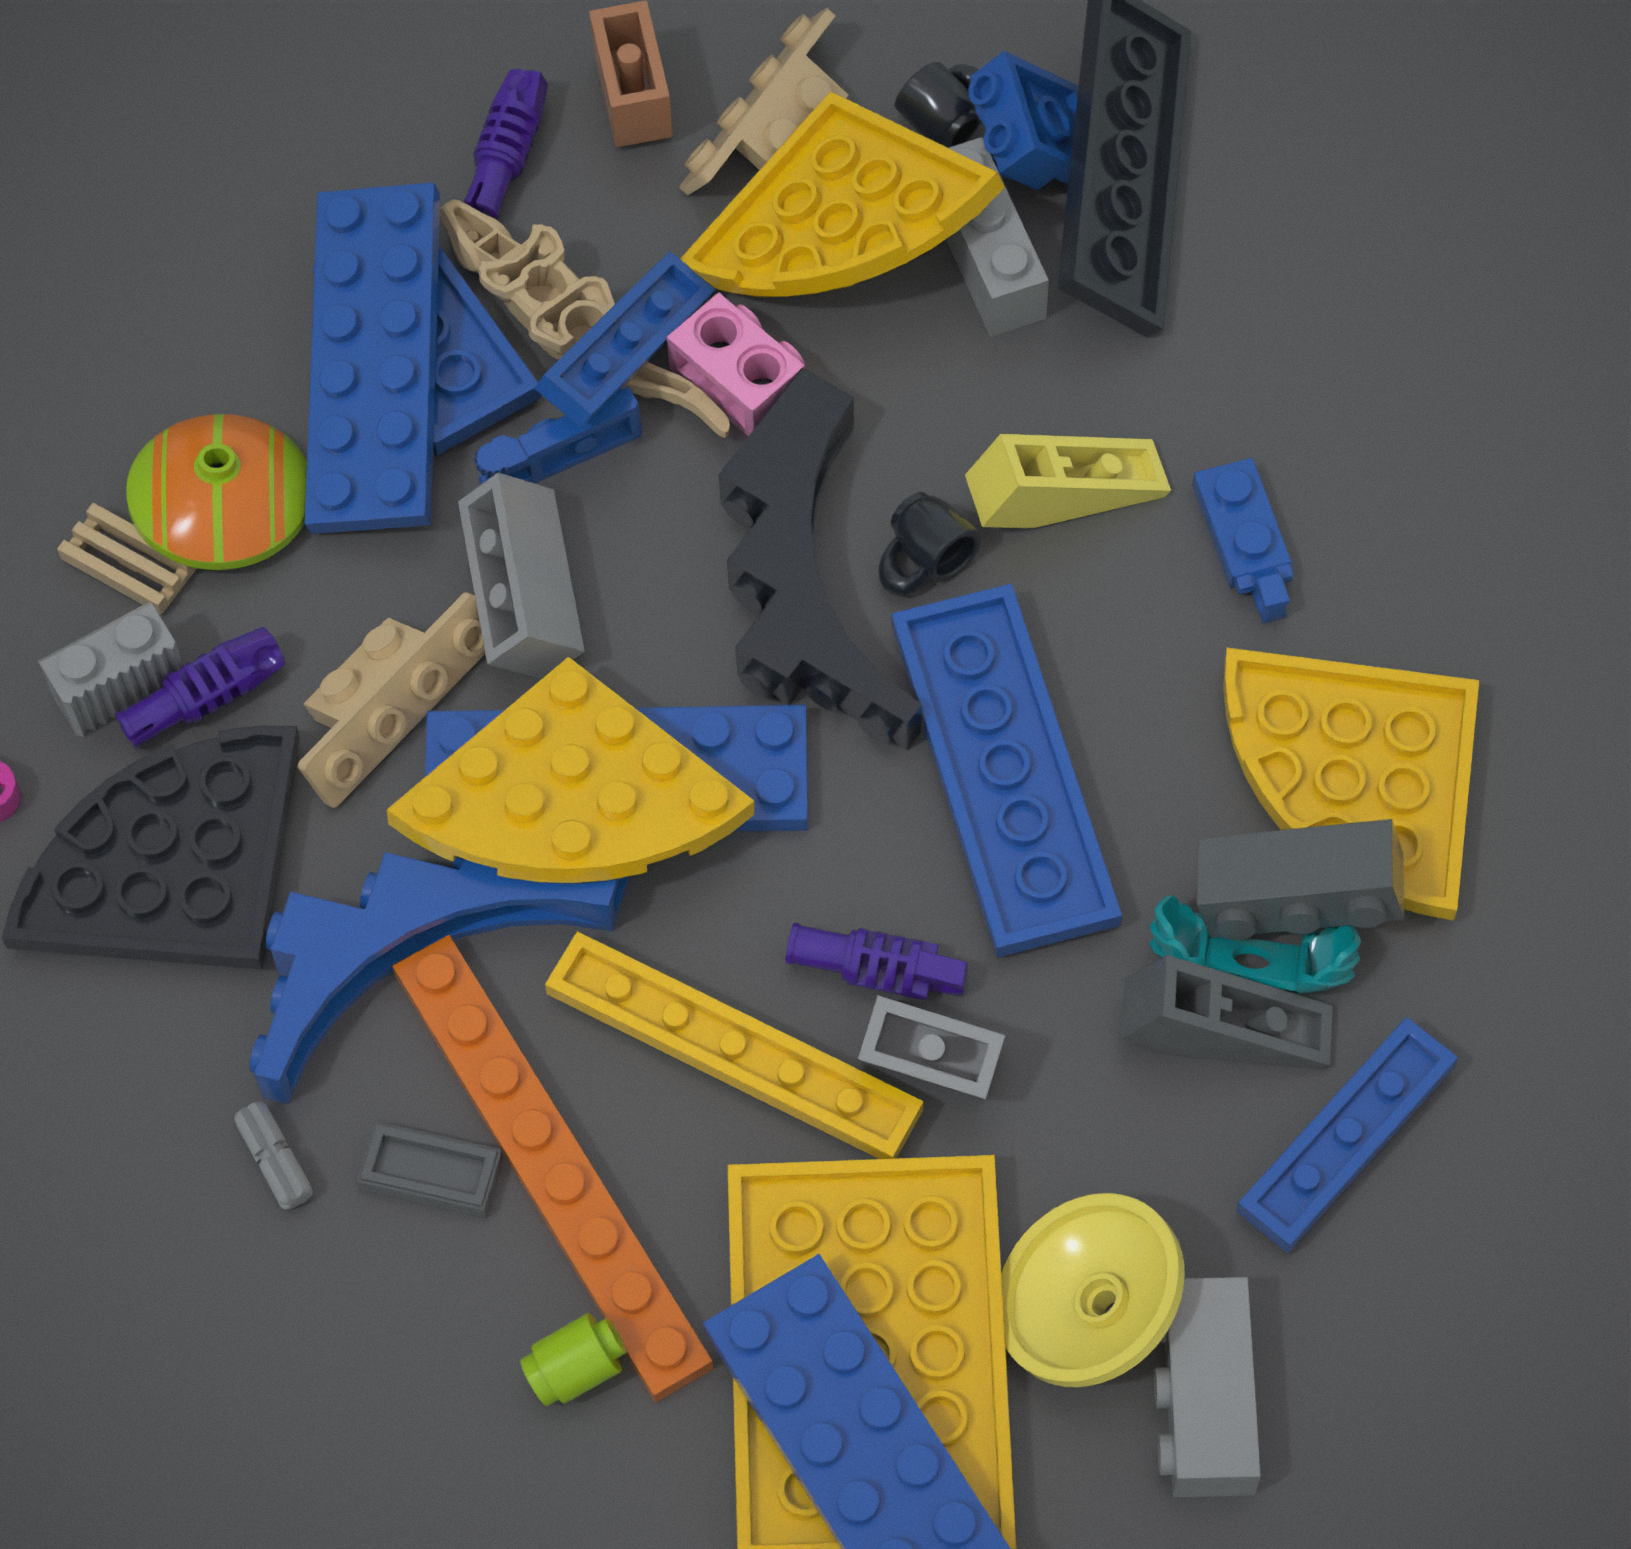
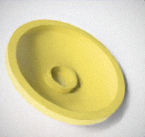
[1001,1193,1185,1387]

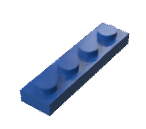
[534,251,716,428]
[1236,1017,1459,1254]

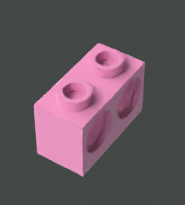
[667,292,805,436]

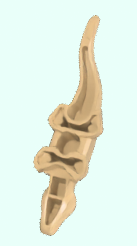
[440,199,730,438]

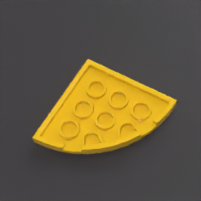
[680,91,1005,296]
[1223,648,1479,921]
[387,657,755,883]

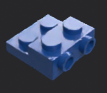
[968,51,1079,190]

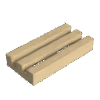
[57,503,197,615]

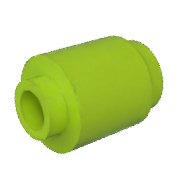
[520,1312,627,1407]

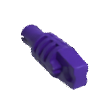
[463,69,548,220]
[114,627,286,749]
[785,922,968,1001]

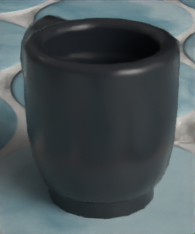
[894,62,981,148]
[878,492,982,596]

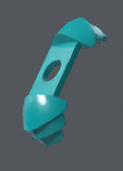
[1149,895,1361,994]

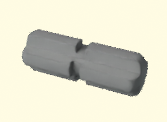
[234,1101,313,1210]

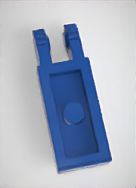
[474,387,643,484]

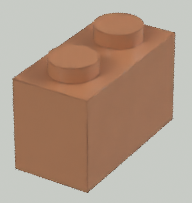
[589,0,673,148]

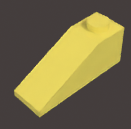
[965,434,1171,528]

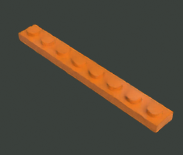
[392,935,714,1403]

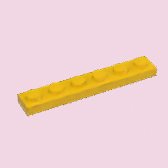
[545,931,924,1159]

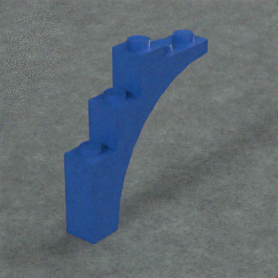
[250,852,630,1104]

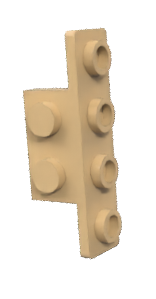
[679,7,848,195]
[298,592,485,808]

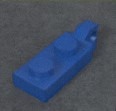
[1192,458,1293,624]

